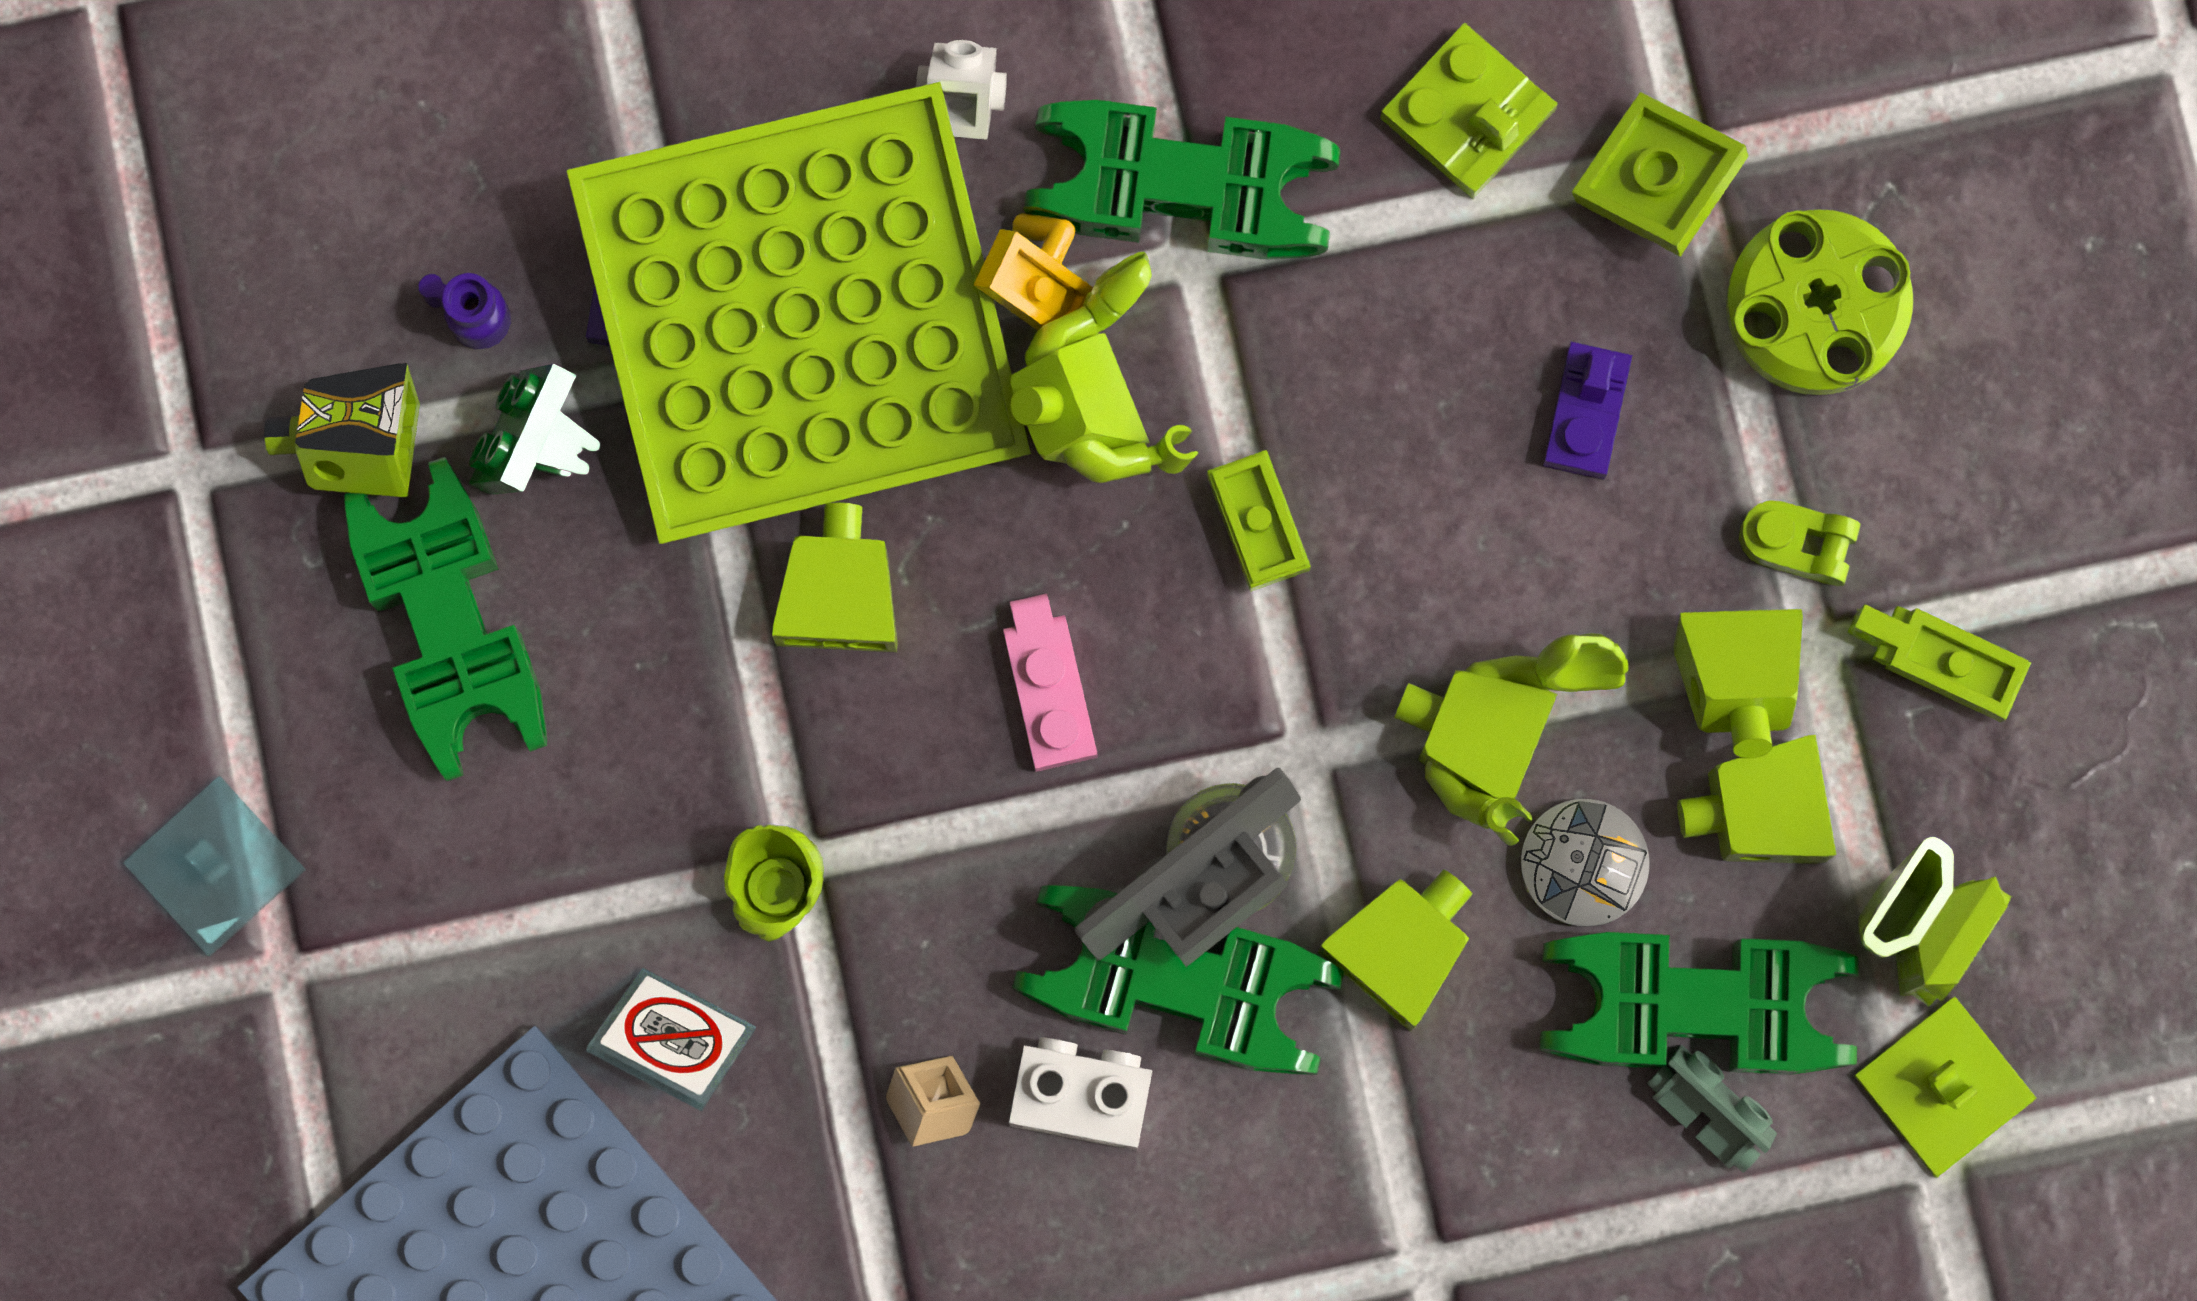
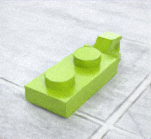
[1847,604,2031,723]

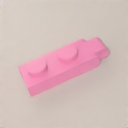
[1003,593,1098,772]

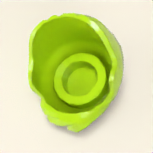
[724,824,824,942]

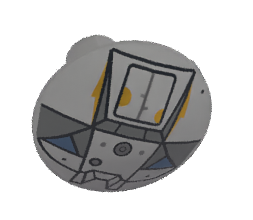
[1521,799,1649,927]

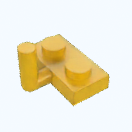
[974,213,1093,331]

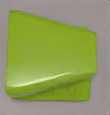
[1858,837,2011,1006]

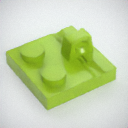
[1380,23,1558,199]
[1572,92,1749,257]

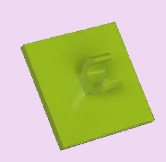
[1854,996,2037,1178]

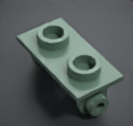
[1647,1045,1777,1173]

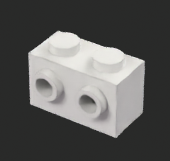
[1009,1037,1152,1151]

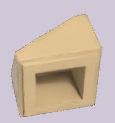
[886,1055,980,1147]

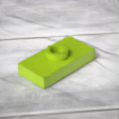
[1206,450,1311,592]

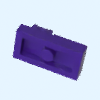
[1543,342,1632,480]

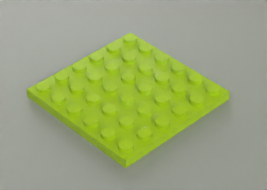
[567,82,1031,544]

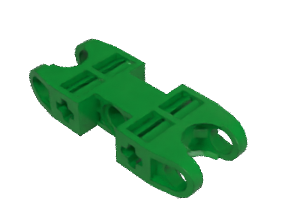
[1023,100,1341,260]
[345,457,547,781]
[1012,885,1345,1075]
[1540,932,1859,1075]

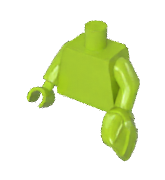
[1010,252,1198,483]
[1394,633,1628,846]

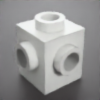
[916,40,1007,140]

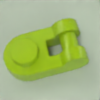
[1739,500,1861,586]

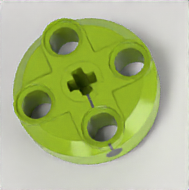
[1726,209,1913,395]

